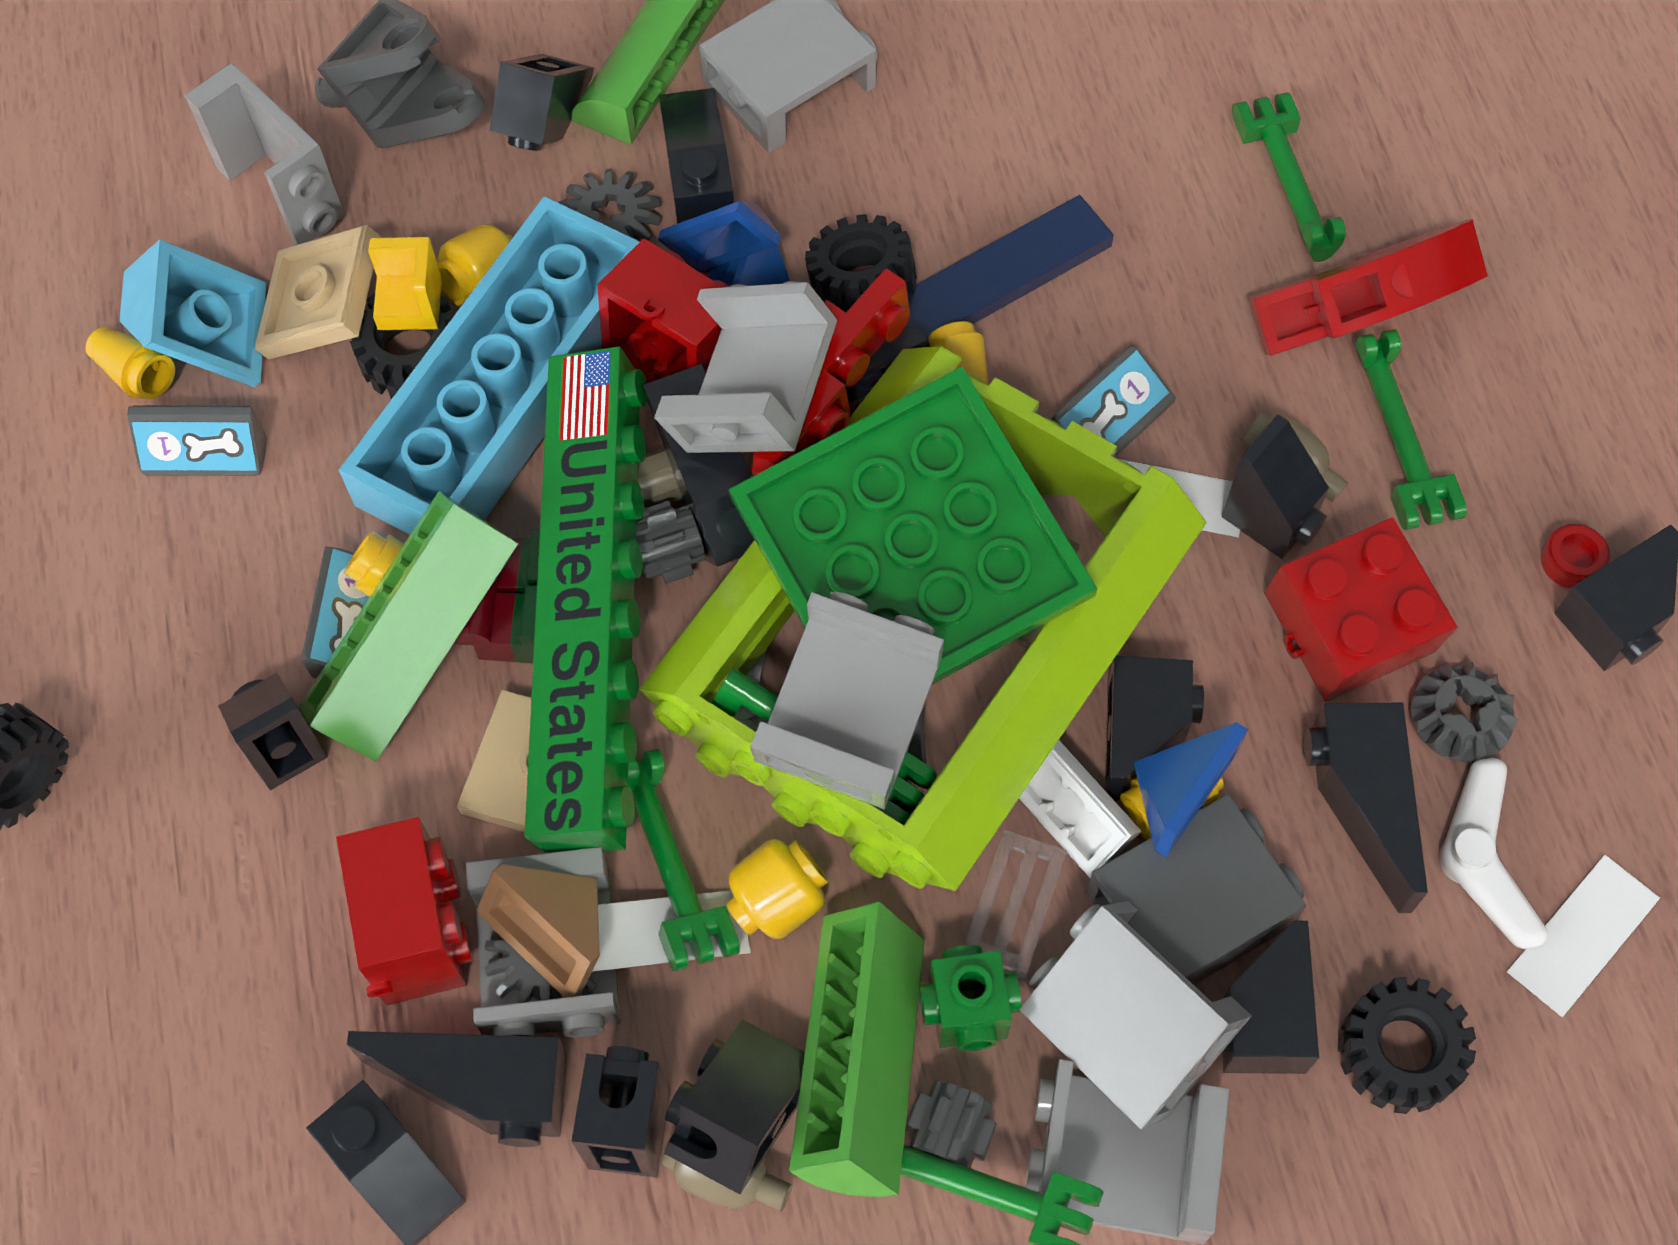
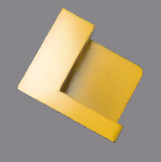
[368,237,442,330]

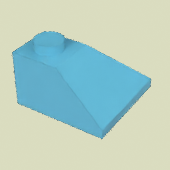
[119,239,267,387]

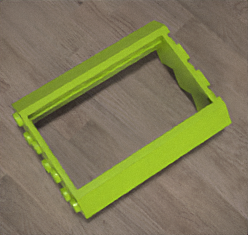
[639,346,1207,891]

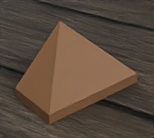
[476,864,600,998]

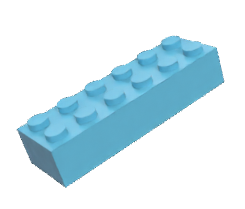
[338,196,639,535]

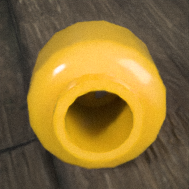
[437,224,513,306]
[726,839,829,939]

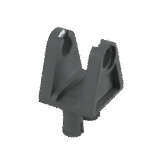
[315,0,485,148]

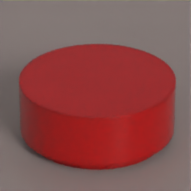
[1541,524,1610,589]

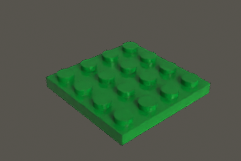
[729,366,1097,685]

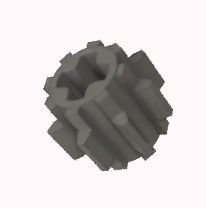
[635,501,706,584]
[906,1081,997,1168]

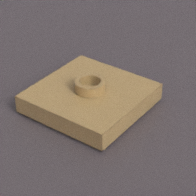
[254,225,381,359]
[457,690,531,832]

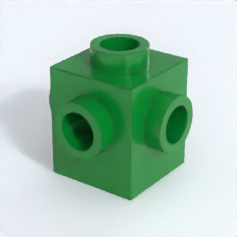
[919,945,1022,1051]

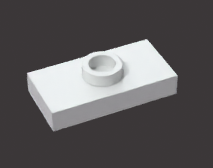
[1019,740,1141,879]

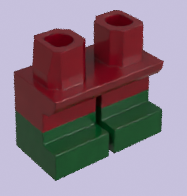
[454,529,540,663]

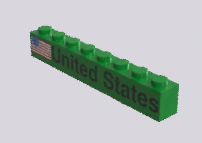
[524,347,647,853]

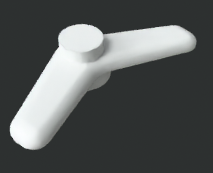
[1439,758,1548,949]

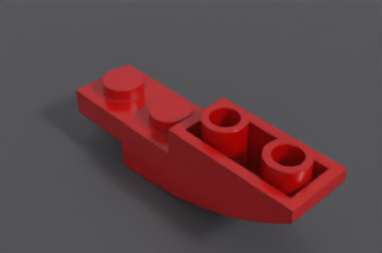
[1249,219,1488,356]
[752,268,910,476]

